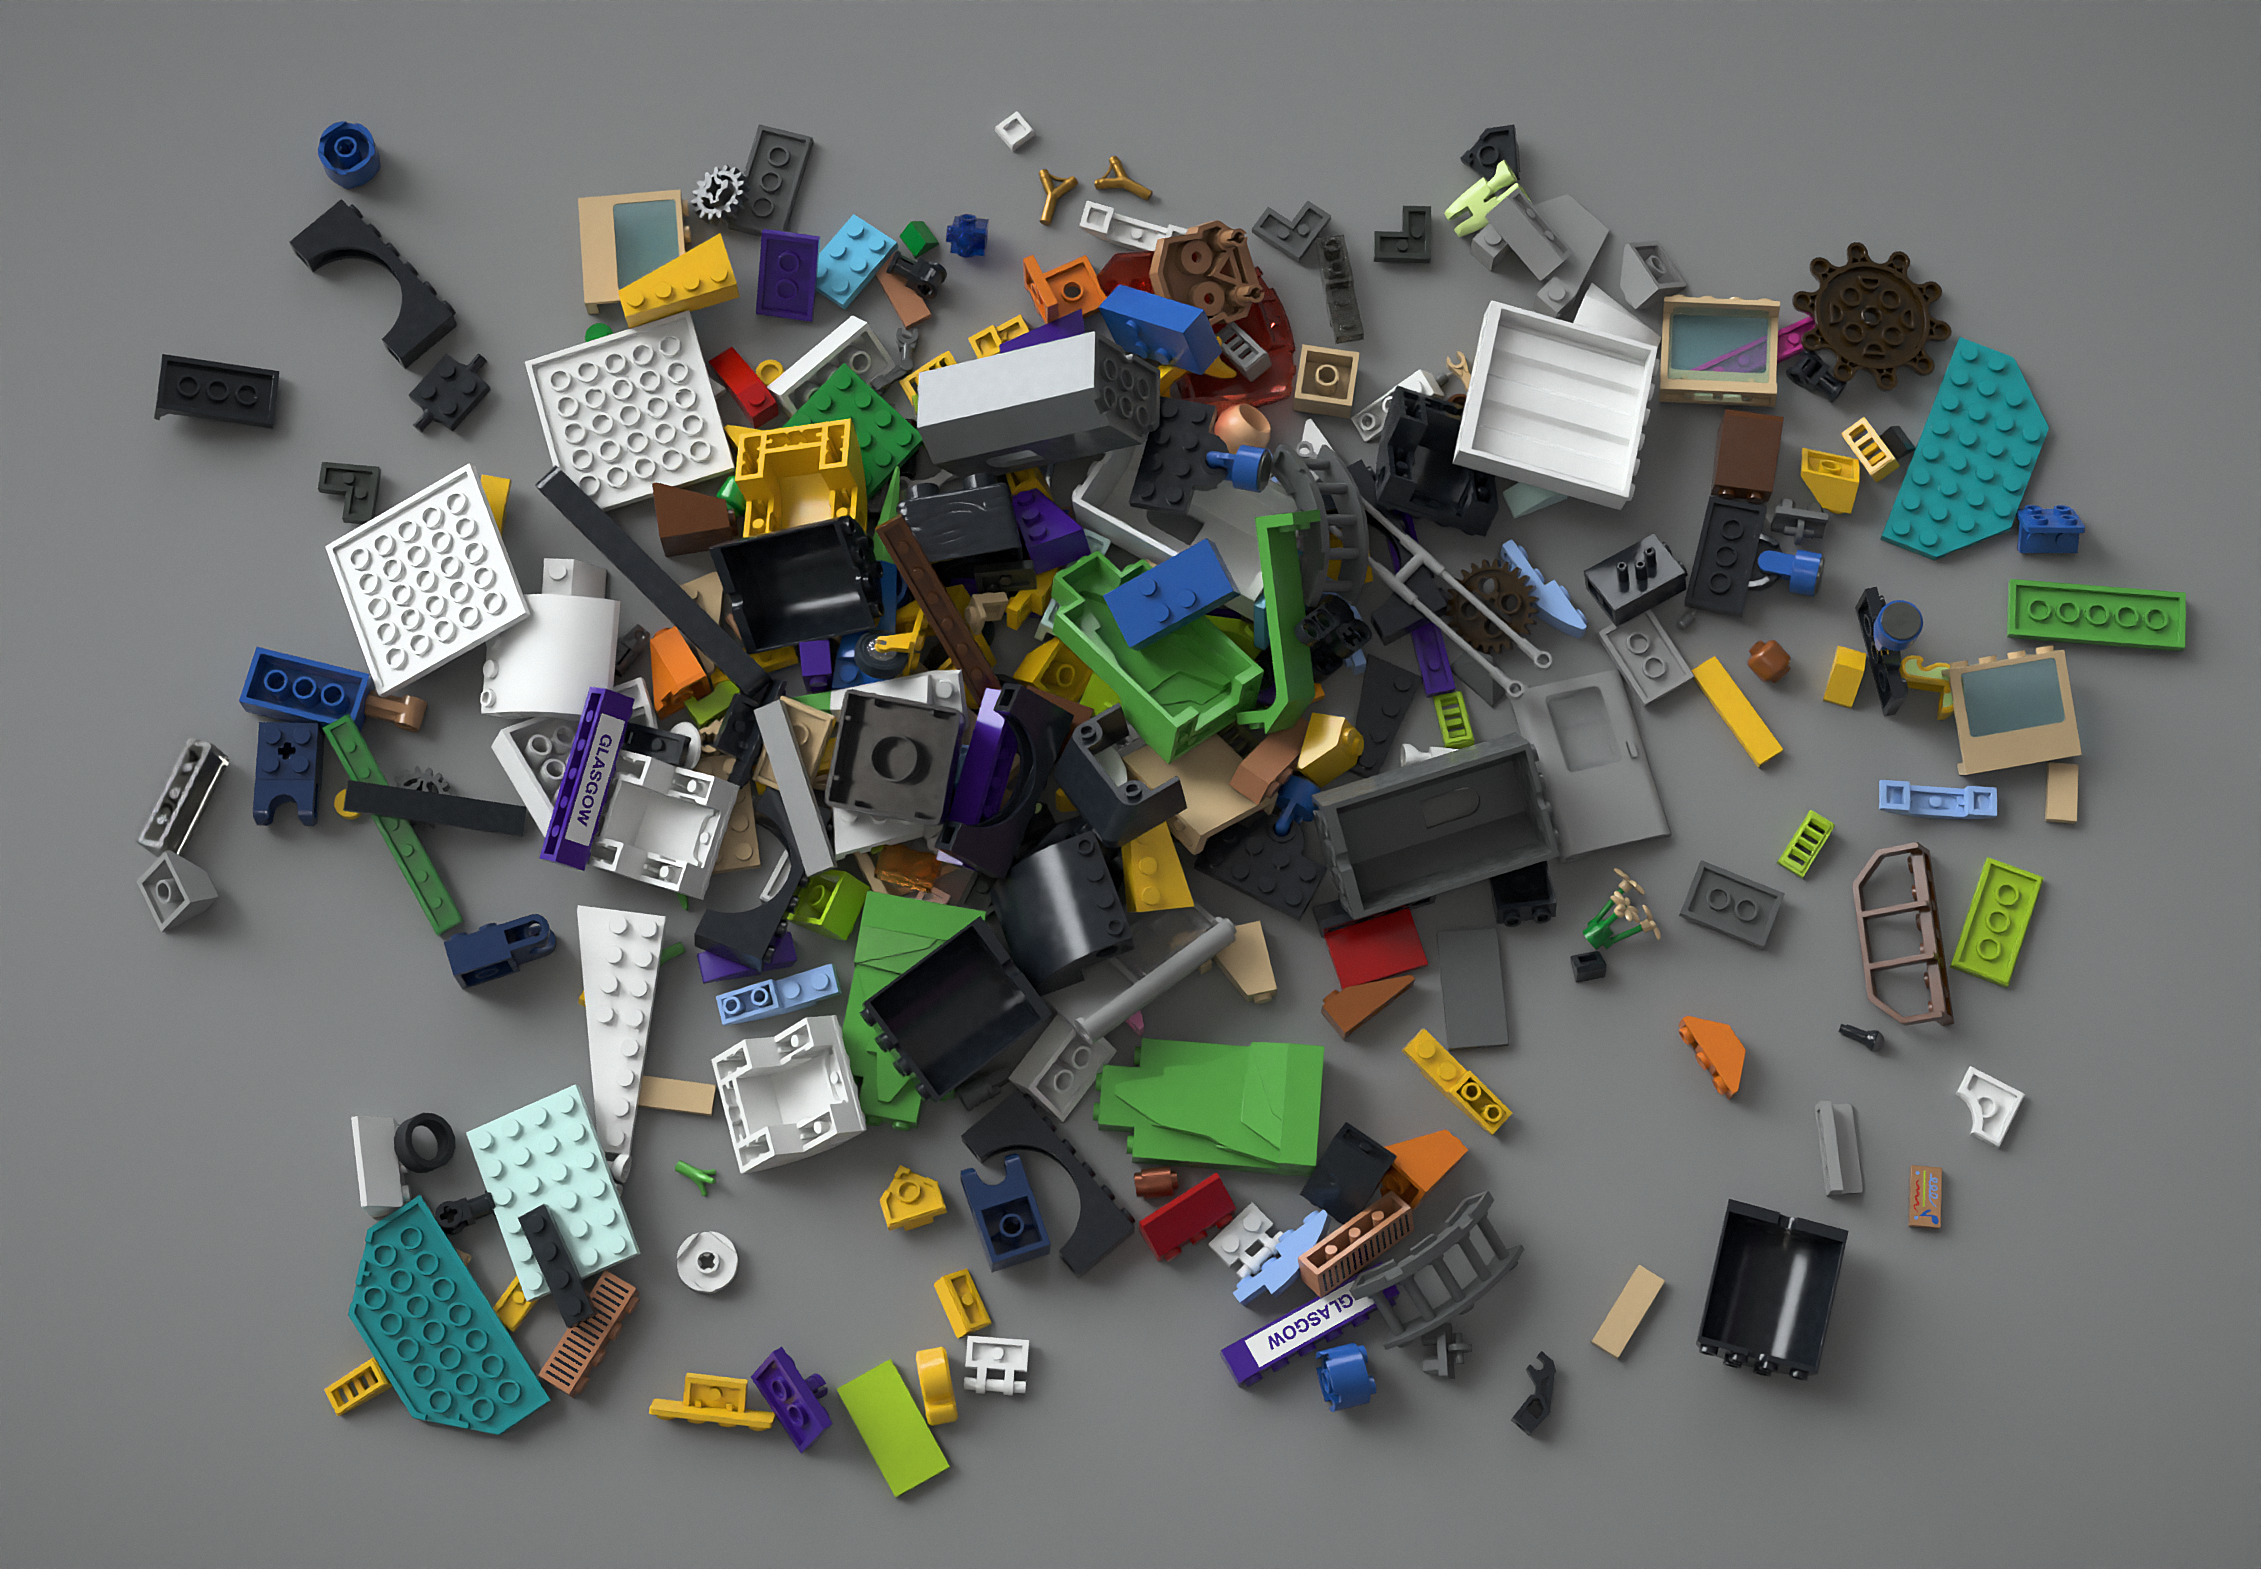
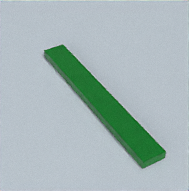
[323,714,464,936]

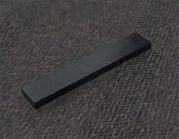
[343,780,527,837]

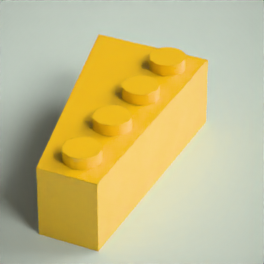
[618,233,740,329]
[1121,789,1195,912]

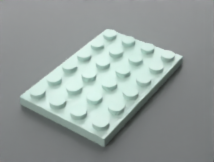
[466,1084,641,1302]

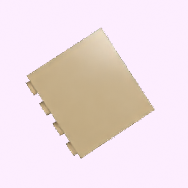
[1122,733,1278,855]

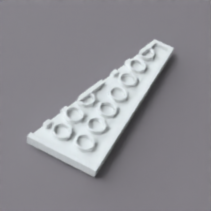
[577,905,667,1155]

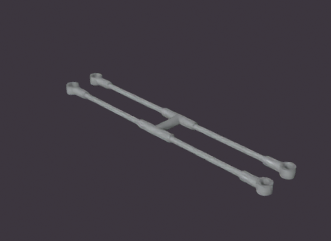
[1269,441,1552,700]

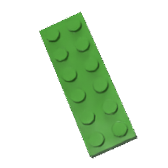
[2007,579,2186,651]

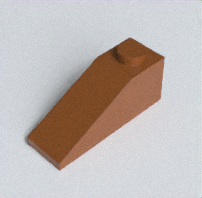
[1321,975,1415,1040]

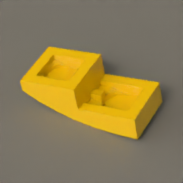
[968,314,1030,359]
[481,474,512,537]

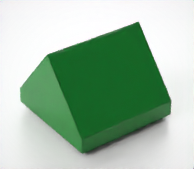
[900,221,939,259]

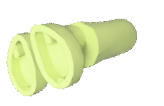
[1444,160,1532,237]

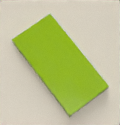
[1949,857,2044,988]
[837,1359,950,1498]

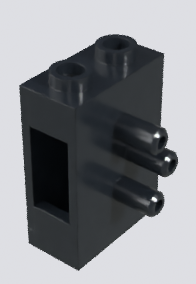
[1584,534,1688,627]
[1300,1122,1397,1224]

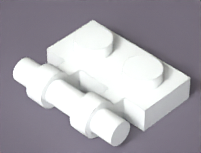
[1208,1202,1283,1280]
[964,1336,1029,1396]

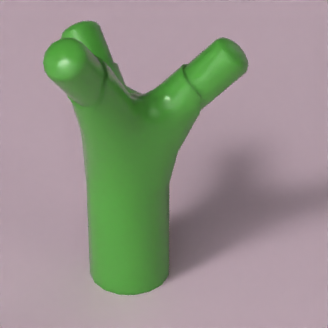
[659,942,685,968]
[675,1160,716,1196]

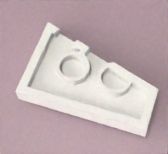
[832,807,924,861]

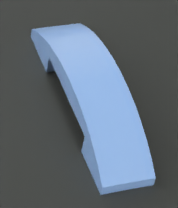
[1879,780,1997,819]

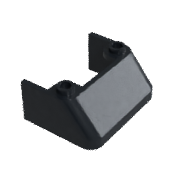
[1054,703,1187,848]

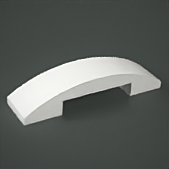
[1079,201,1188,255]

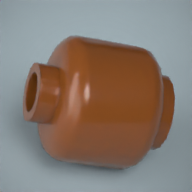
[1747,640,1791,683]

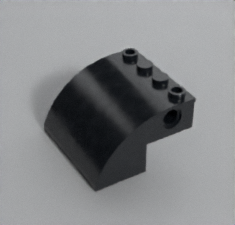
[1375,385,1499,537]
[989,830,1135,997]

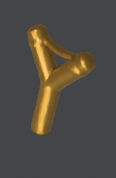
[1094,156,1153,201]
[1038,169,1078,226]

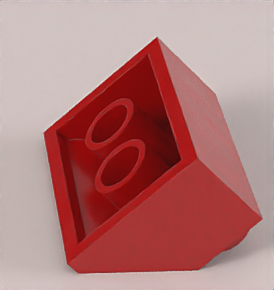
[1139,1172,1236,1262]

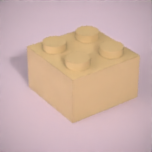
[1293,344,1360,419]

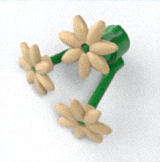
[1582,868,1661,950]

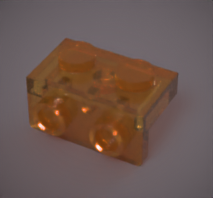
[874,843,942,894]

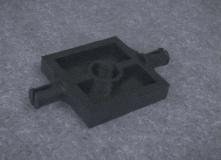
[408,353,491,433]

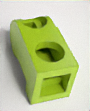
[684,680,741,729]

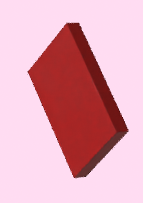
[1324,908,1428,990]

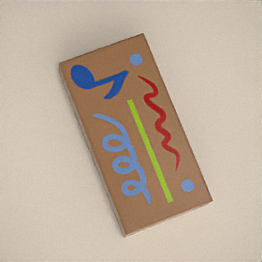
[1908,1165,1942,1229]

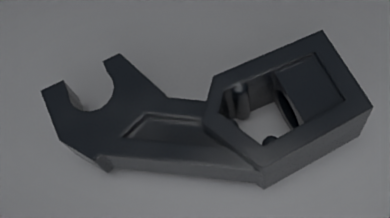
[1511,1351,1556,1436]

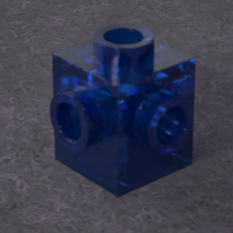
[946,214,989,258]

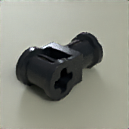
[886,250,947,300]
[1786,349,1848,403]
[435,1190,496,1235]

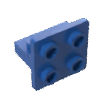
[2016,505,2085,553]

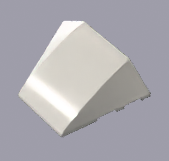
[1573,283,1661,347]

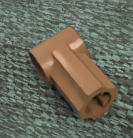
[364,690,428,732]

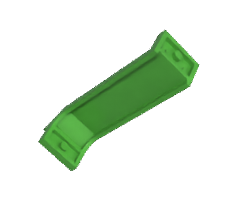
[1236,509,1321,734]

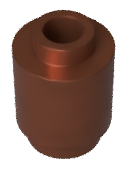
[1134,1165,1179,1199]

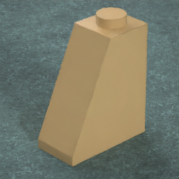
[1202,921,1277,1004]

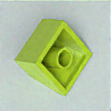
[787,869,871,941]

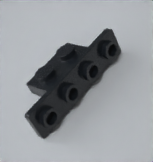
[712,679,787,789]

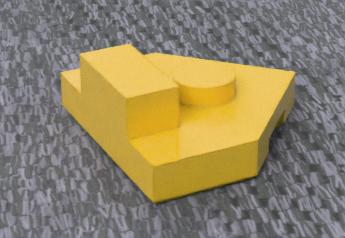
[879,1165,947,1231]

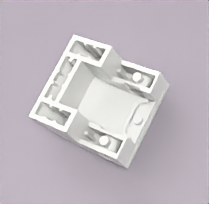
[480,594,620,721]
[587,749,740,900]
[711,1015,867,1174]

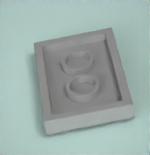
[1597,609,1694,708]

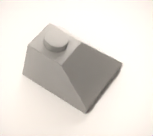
[1620,241,1688,310]
[136,850,219,932]

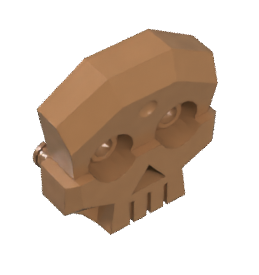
[1149,220,1264,325]

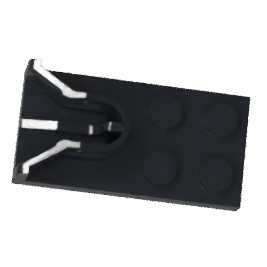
[154,354,280,429]

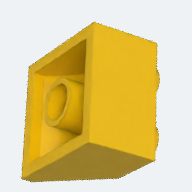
[1296,712,1364,788]

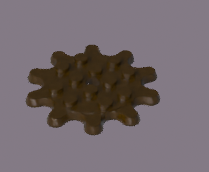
[1792,242,1952,392]

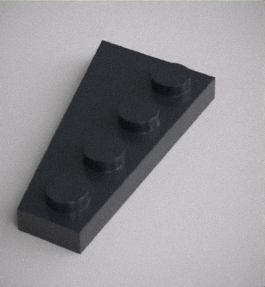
[1348,654,1422,779]

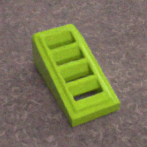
[1433,691,1474,749]
[1777,810,1835,878]

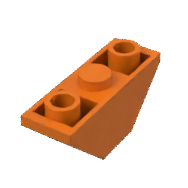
[1678,1016,1746,1100]

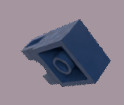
[253,722,325,826]
[444,914,557,989]
[960,1153,1051,1273]

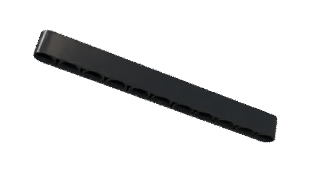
[535,465,772,699]

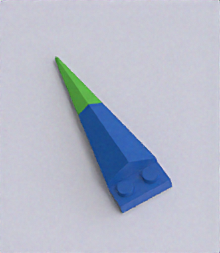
[832,466,900,691]

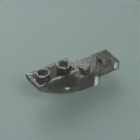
[1316,234,1364,344]

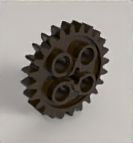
[1445,559,1540,654]

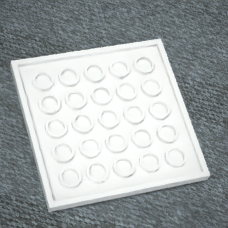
[525,310,736,523]
[325,463,531,698]

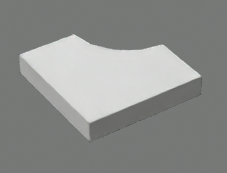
[1956,1066,2025,1149]

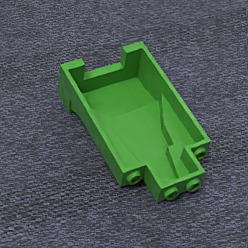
[1051,550,1264,764]
[842,891,988,1131]
[1093,1038,1324,1177]

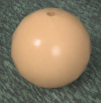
[1214,403,1271,454]

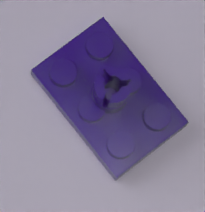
[756,229,820,322]
[751,1347,833,1453]

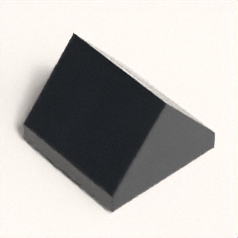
[1879,426,1916,461]
[1570,951,1607,983]

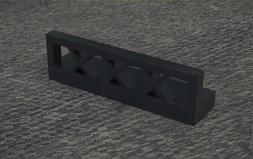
[1312,894,1437,938]

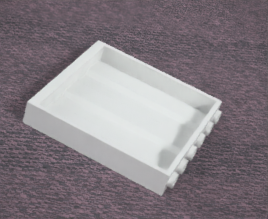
[1453,300,1660,510]

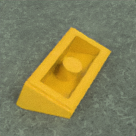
[934,1268,992,1338]

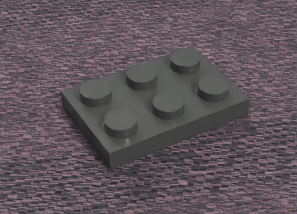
[1679,860,1785,950]

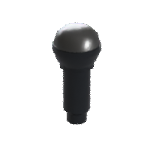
[1838,1024,1885,1051]

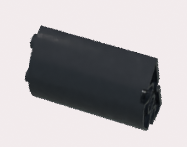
[709,516,885,655]
[860,916,1053,1102]
[1696,1199,1849,1381]

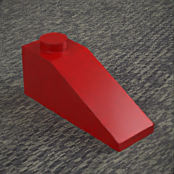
[708,347,779,429]

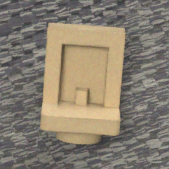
[964,592,1009,635]

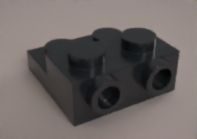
[1488,860,1557,927]

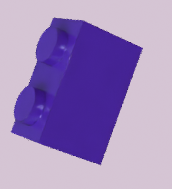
[799,639,834,694]

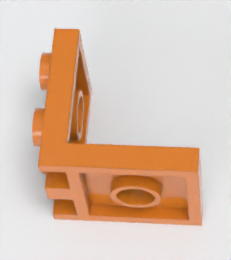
[1023,255,1107,324]

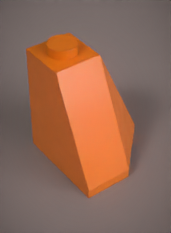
[650,626,712,721]
[1379,1129,1469,1213]

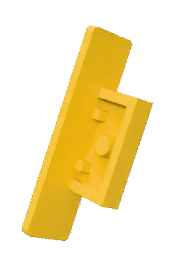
[649,1372,776,1431]

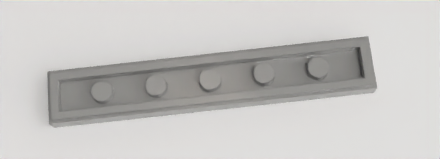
[754,699,838,877]

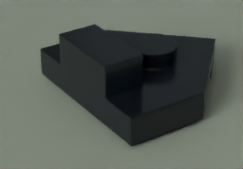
[1460,124,1521,181]

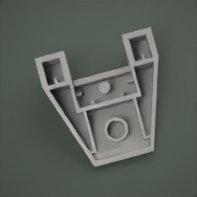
[1470,194,1609,319]

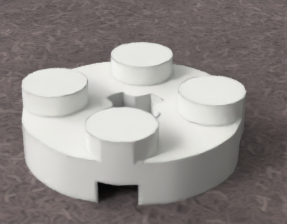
[677,1231,739,1294]

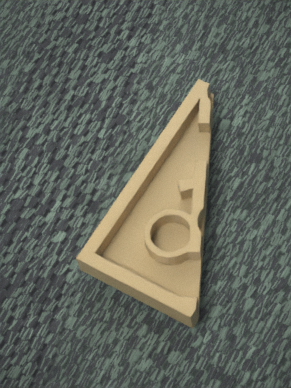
[680,571,724,678]

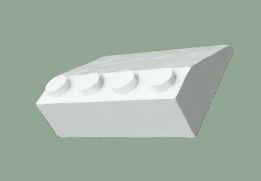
[491,716,580,837]

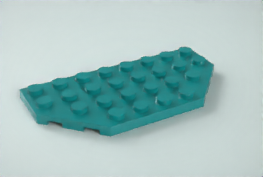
[1880,337,2049,561]
[348,1195,552,1435]

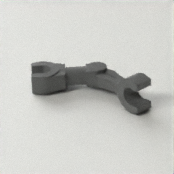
[870,328,919,396]

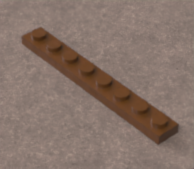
[875,513,1003,709]

